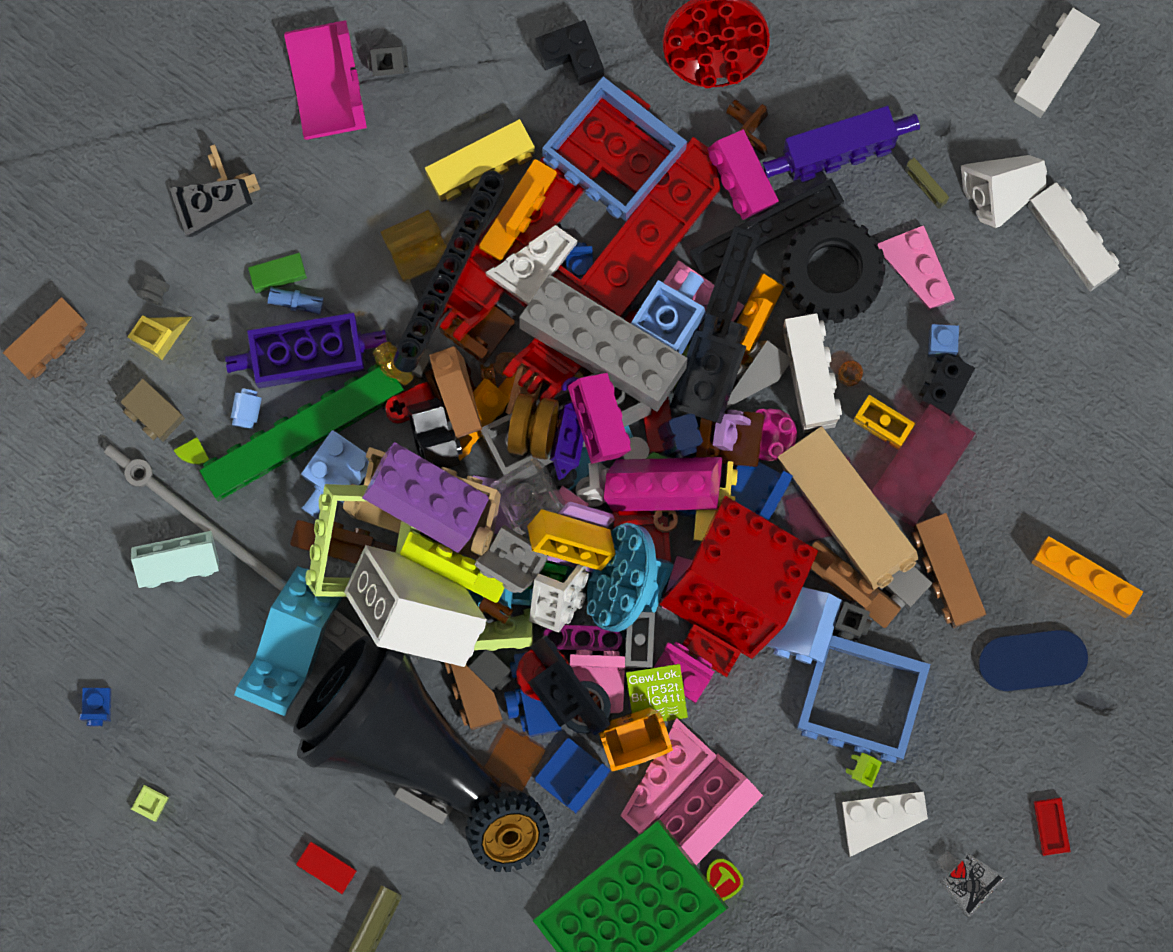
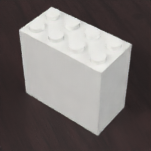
[344,545,487,667]

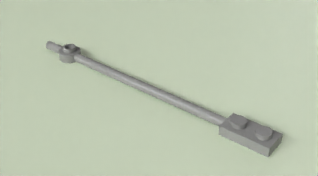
[104,444,370,652]

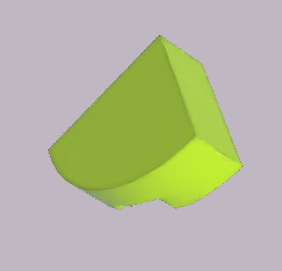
[174,437,209,465]

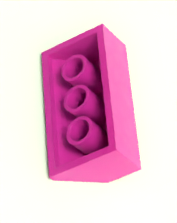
[604,457,722,511]

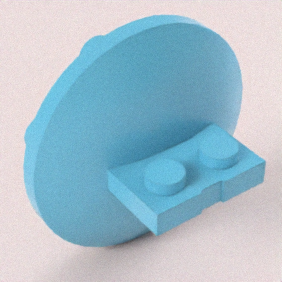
[586,523,674,632]

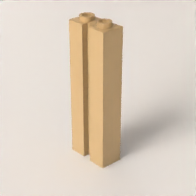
[778,426,918,590]

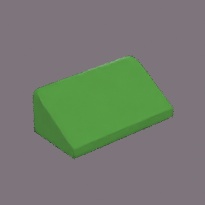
[248,253,307,293]

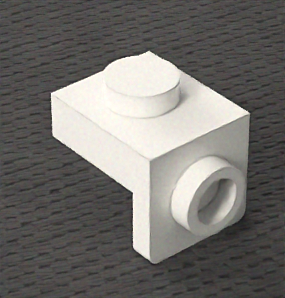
[577,462,609,507]

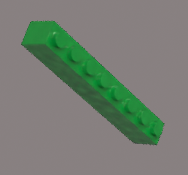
[199,362,404,502]

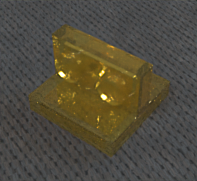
[380,210,446,281]

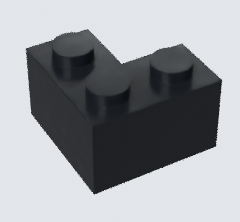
[535,20,604,86]
[406,397,462,469]

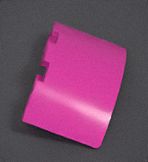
[284,20,367,140]

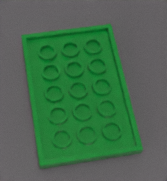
[533,819,729,952]

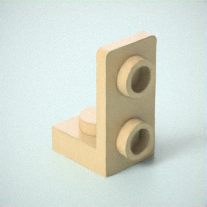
[208,144,260,193]

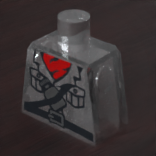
[936,850,1005,917]

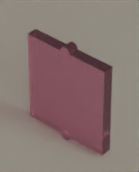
[785,496,833,542]

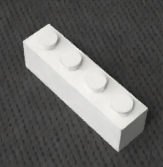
[1014,8,1100,118]
[1027,182,1120,292]

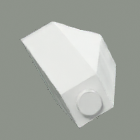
[961,155,1047,228]

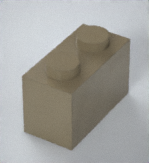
[121,379,185,442]

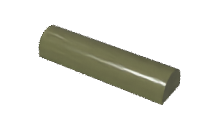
[348,885,402,952]

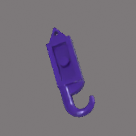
[550,377,584,480]

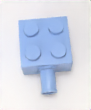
[631,271,706,354]
[301,430,369,518]

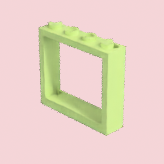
[305,484,420,597]

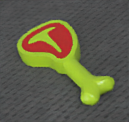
[706,858,744,901]

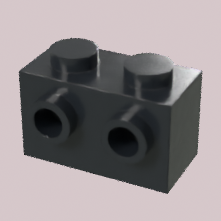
[918,353,975,419]

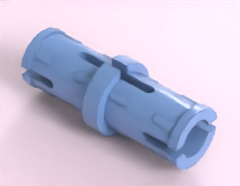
[268,287,324,314]

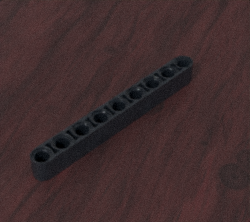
[393,171,504,373]

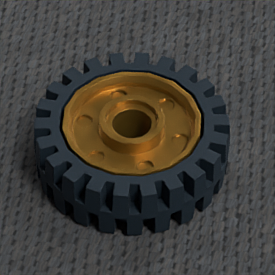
[465,791,550,872]

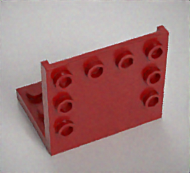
[659,495,818,659]

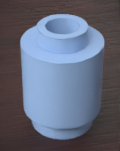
[230,388,262,429]

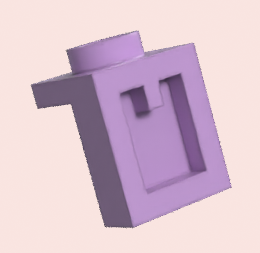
[713,410,751,451]

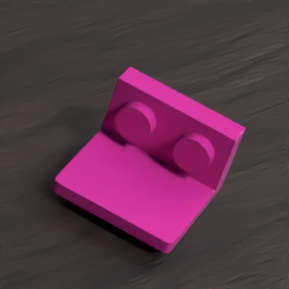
[654,641,714,704]

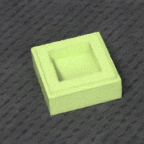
[131,785,169,822]

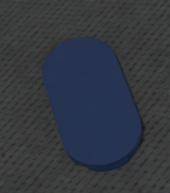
[978,630,1088,692]

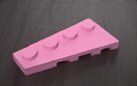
[620,718,717,834]

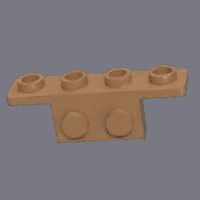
[811,540,901,628]

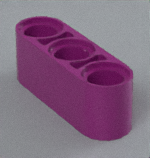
[543,625,622,653]

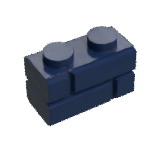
[658,413,703,458]

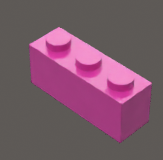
[707,129,779,220]
[568,373,631,464]

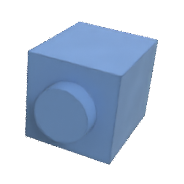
[928,324,959,358]

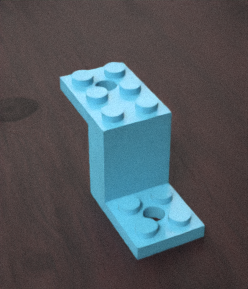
[234,566,343,716]

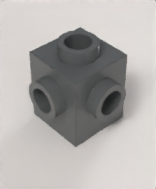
[833,601,872,641]

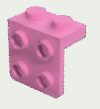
[570,650,625,714]

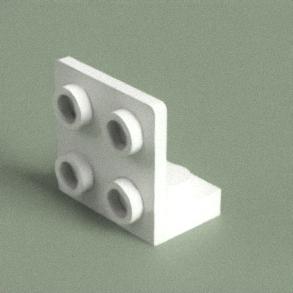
[529,564,589,633]

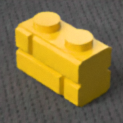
[853,395,915,450]

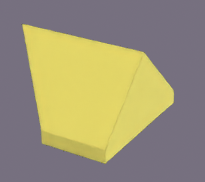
[128,315,192,360]

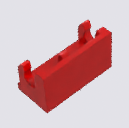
[682,624,742,678]

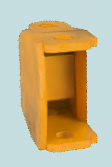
[599,708,673,771]

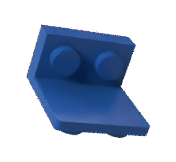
[731,462,793,521]
[535,738,611,814]

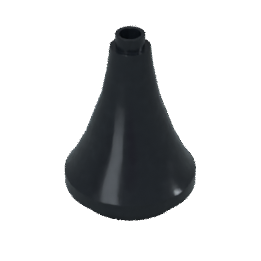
[293,635,507,817]

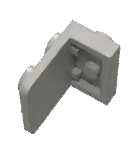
[474,525,549,593]

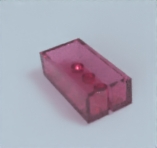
[872,404,976,527]

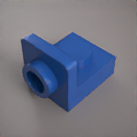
[566,243,593,280]
[80,688,111,726]

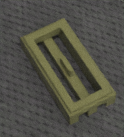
[905,157,949,209]

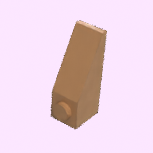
[429,346,482,438]

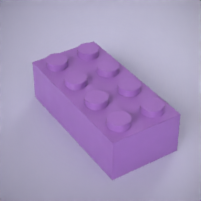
[362,442,489,553]

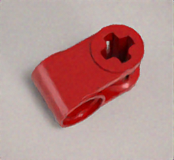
[385,382,435,424]

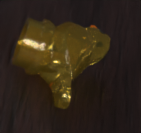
[373,342,413,385]

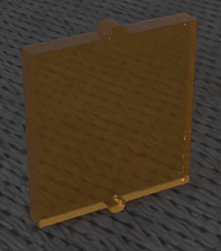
[484,728,546,792]

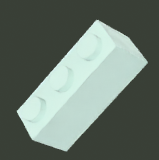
[131,531,219,588]

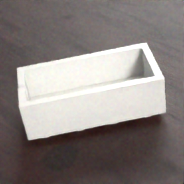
[782,313,842,433]

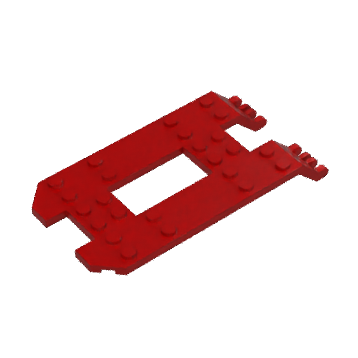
[425,90,720,401]

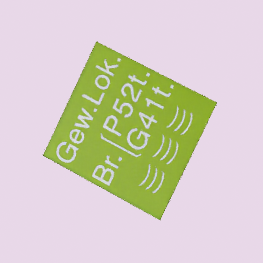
[626,664,688,722]

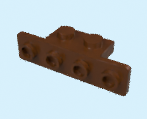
[290,520,397,564]

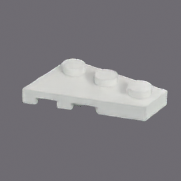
[486,225,577,305]
[842,792,928,857]

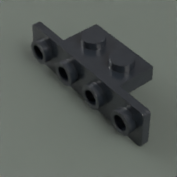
[528,636,610,735]

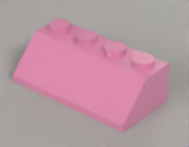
[651,753,763,865]

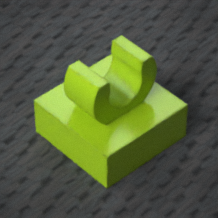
[845,753,882,788]

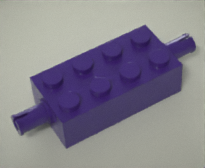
[762,106,920,182]
[225,313,388,389]

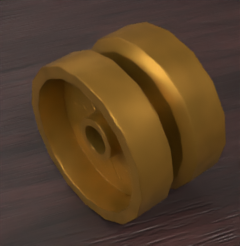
[508,393,559,460]

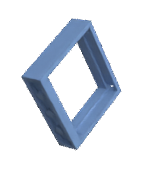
[542,76,687,221]
[797,635,931,764]

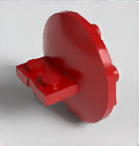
[663,0,770,88]

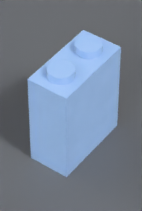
[766,587,843,664]

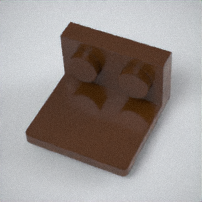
[439,306,515,365]
[696,410,764,467]

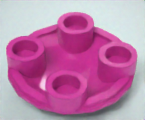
[756,408,797,461]

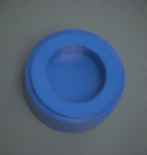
[504,691,519,719]

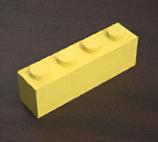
[425,119,535,201]

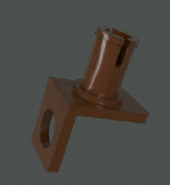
[726,99,768,156]
[478,597,513,624]

